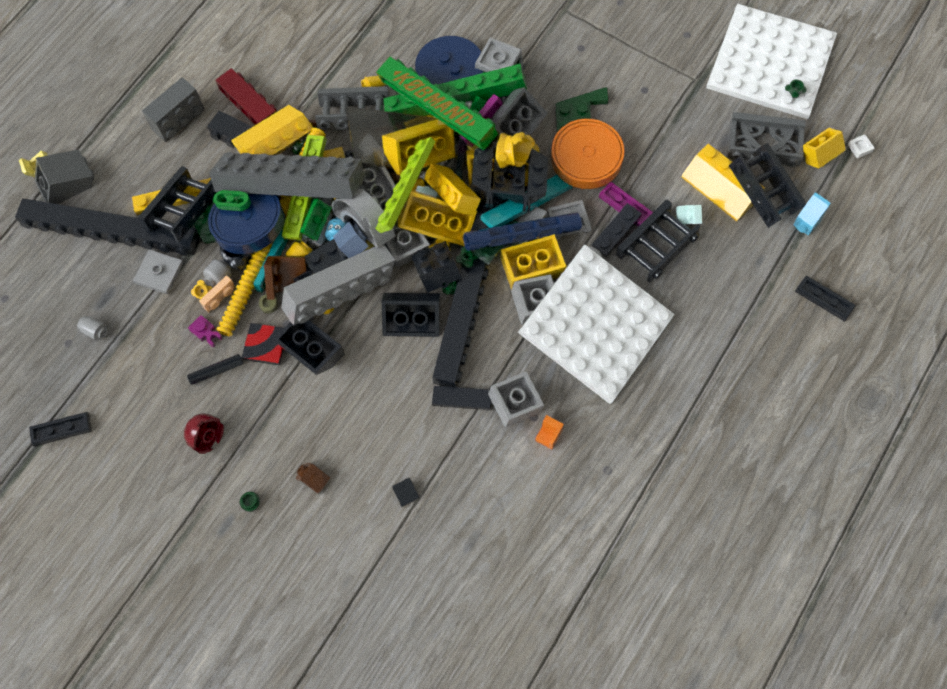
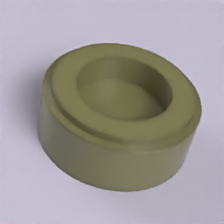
[259,294,279,314]

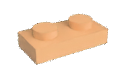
[199,275,236,313]

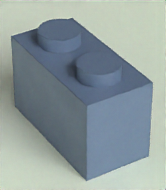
[333,222,368,258]

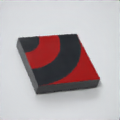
[241,323,284,366]

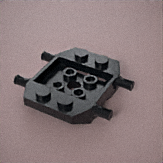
[471,136,548,212]

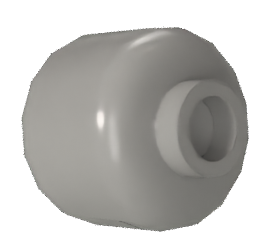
[203,259,231,287]

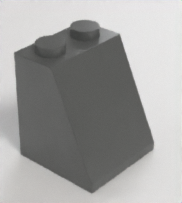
[35,150,94,204]

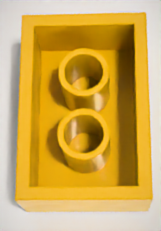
[501,234,566,290]

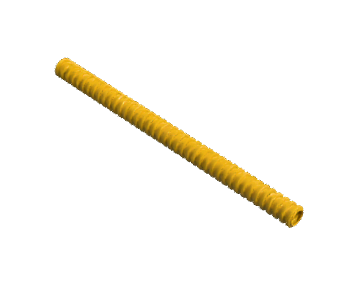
[217,128,326,337]

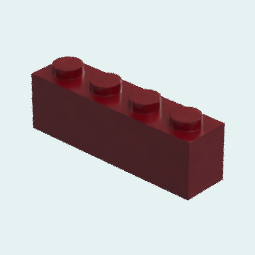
[215,68,277,125]

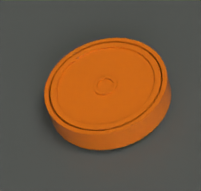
[551,119,624,189]

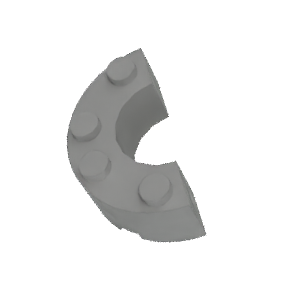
[332,188,395,248]

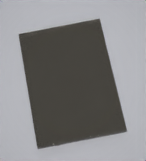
[346,106,446,172]

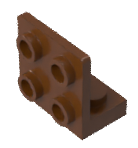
[264,256,307,300]

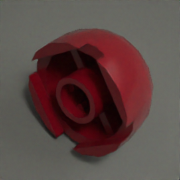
[184,413,224,454]

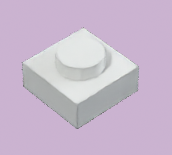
[848,134,875,159]

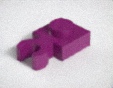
[188,315,222,347]

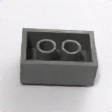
[142,77,205,142]

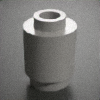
[77,316,107,341]

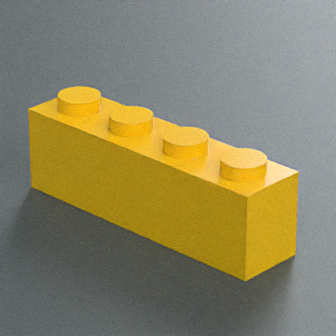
[424,163,481,216]

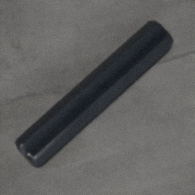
[187,354,243,385]

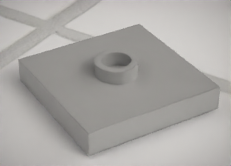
[475,38,522,72]
[133,250,183,294]

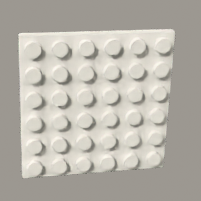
[706,4,837,119]
[518,245,675,404]

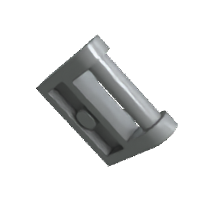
[547,200,591,240]

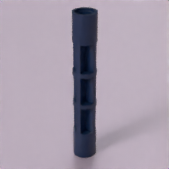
[463,212,582,251]

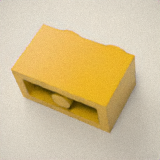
[803,128,846,168]

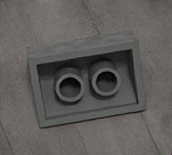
[490,87,547,143]

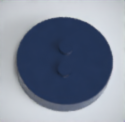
[415,36,485,85]
[208,193,285,254]

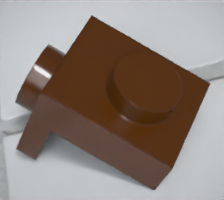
[295,463,330,494]

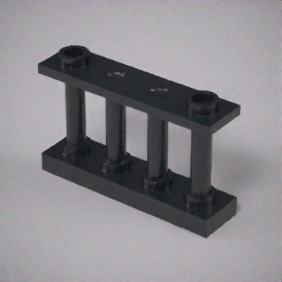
[729,143,806,228]
[138,166,217,242]
[616,199,701,283]

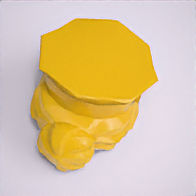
[496,132,535,168]

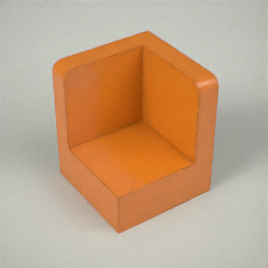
[535,415,564,450]

